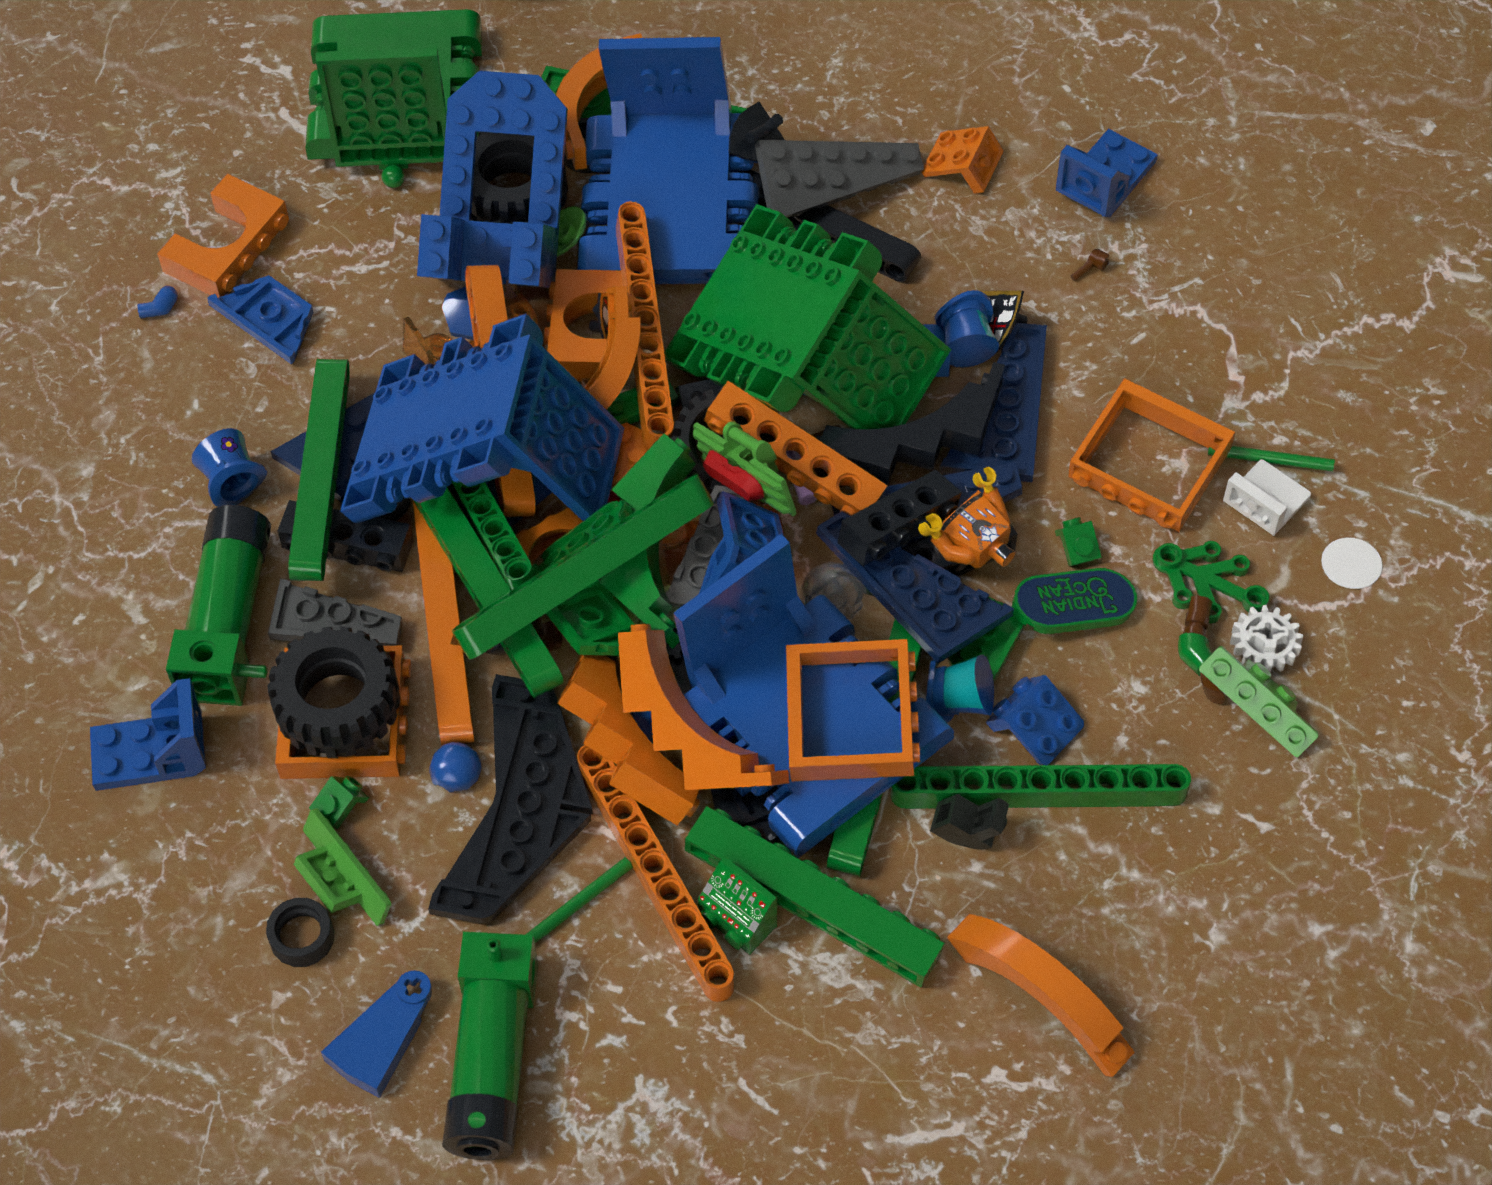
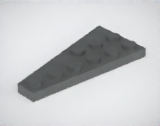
[755,140,924,218]

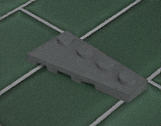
[666,485,746,607]
[268,578,403,646]

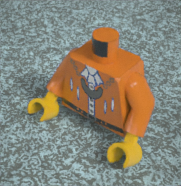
[918,467,1015,568]

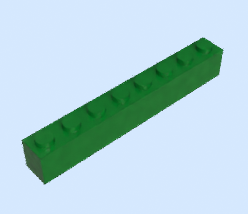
[685,806,945,988]

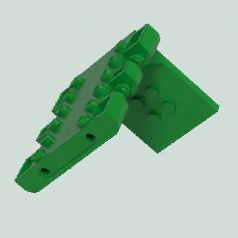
[305,9,482,167]
[664,204,952,429]

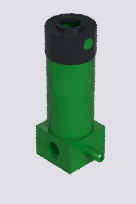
[166,505,272,706]
[442,931,538,1160]

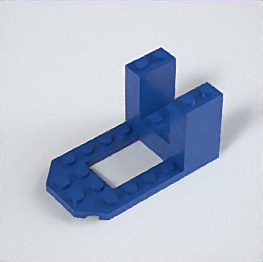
[417,71,568,288]

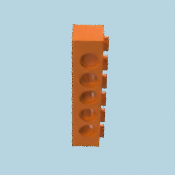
[704,381,888,516]

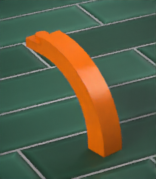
[556,33,643,170]
[584,286,641,409]
[947,914,1135,1077]

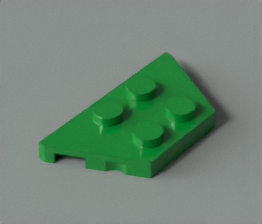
[546,580,635,656]

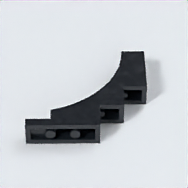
[816,362,1005,486]

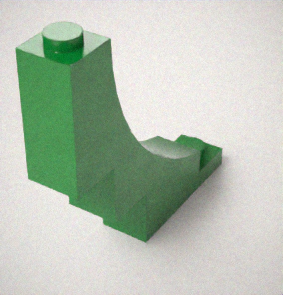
[599,434,696,649]

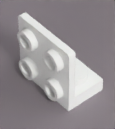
[1223,459,1311,536]

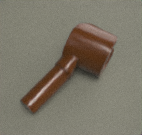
[1070,249,1109,281]

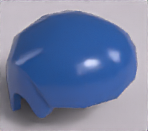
[429,742,482,793]

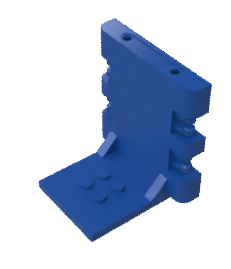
[577,37,760,284]
[340,314,625,523]
[673,534,954,858]

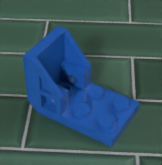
[1056,128,1158,217]
[699,491,784,593]
[90,678,206,791]

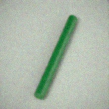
[1208,446,1335,472]
[525,857,633,944]

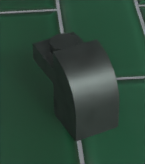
[930,794,1009,849]

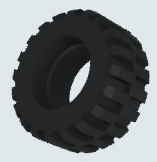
[471,132,568,224]
[267,626,400,758]

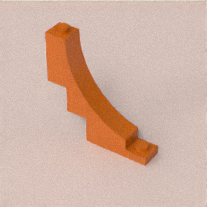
[618,624,789,790]
[557,655,700,826]

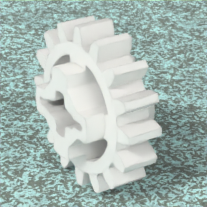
[1230,605,1303,672]

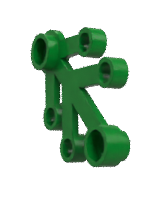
[1152,541,1270,624]

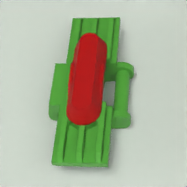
[693,421,797,516]

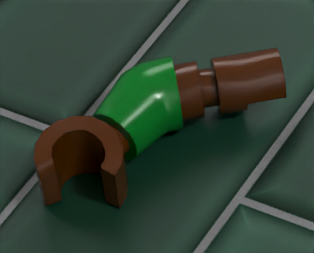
[1178,596,1225,704]

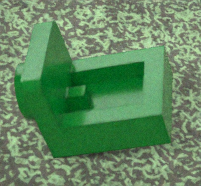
[1055,517,1102,566]
[309,776,369,829]

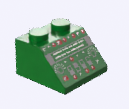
[698,856,777,955]

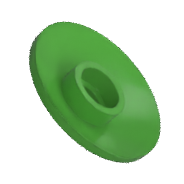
[557,206,587,256]

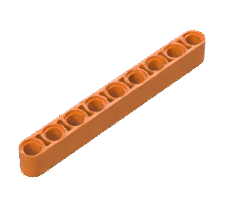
[616,201,674,449]
[465,265,536,518]
[413,501,475,746]
[577,745,734,1002]

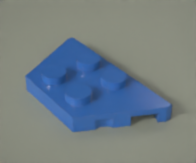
[207,275,314,364]

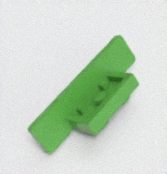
[1199,646,1319,757]
[293,808,391,926]

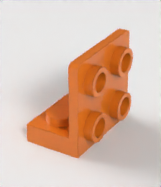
[921,126,1004,194]

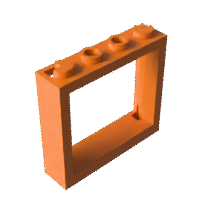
[1068,378,1235,532]
[786,639,920,782]
[275,645,411,779]

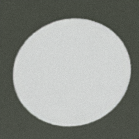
[1321,538,1382,589]

